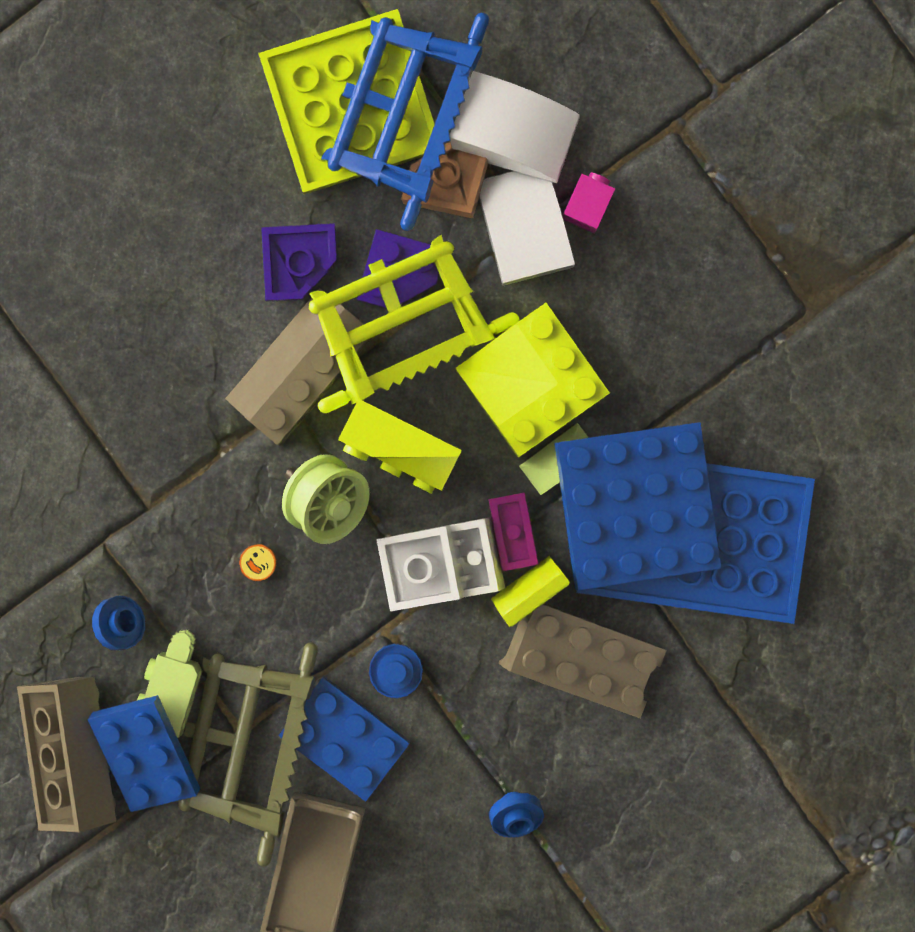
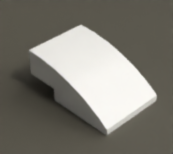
[450,71,580,183]
[479,171,575,286]
[376,517,505,611]

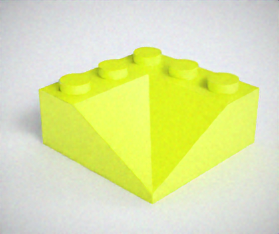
[455,303,610,457]
[338,399,462,494]

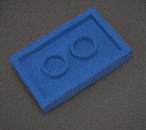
[278,676,410,802]
[87,695,200,812]

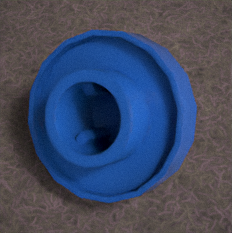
[92,596,145,651]
[369,643,423,698]
[489,792,544,837]

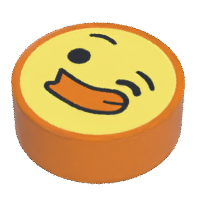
[239,544,277,581]

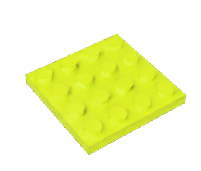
[258,9,435,195]

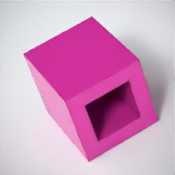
[562,172,615,234]

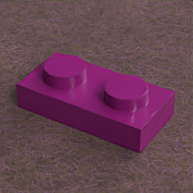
[488,492,538,571]

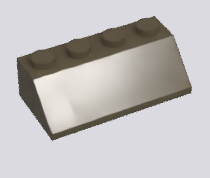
[225,288,374,446]
[17,676,116,832]

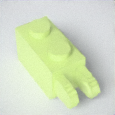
[137,629,203,738]

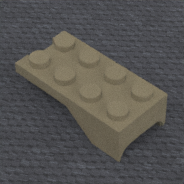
[499,603,667,719]
[260,791,366,932]

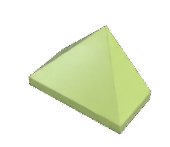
[519,423,588,495]

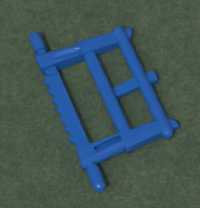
[321,13,489,231]

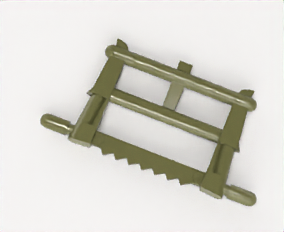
[177,642,318,867]

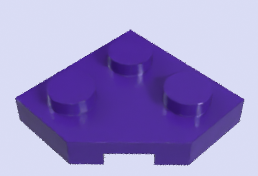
[261,223,337,302]
[356,229,440,309]

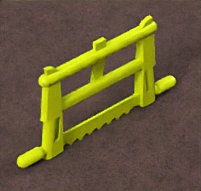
[309,235,520,413]

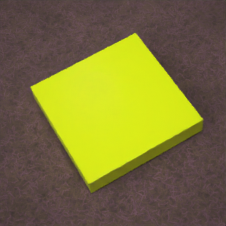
[491,556,570,627]

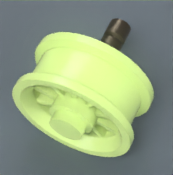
[282,455,370,544]

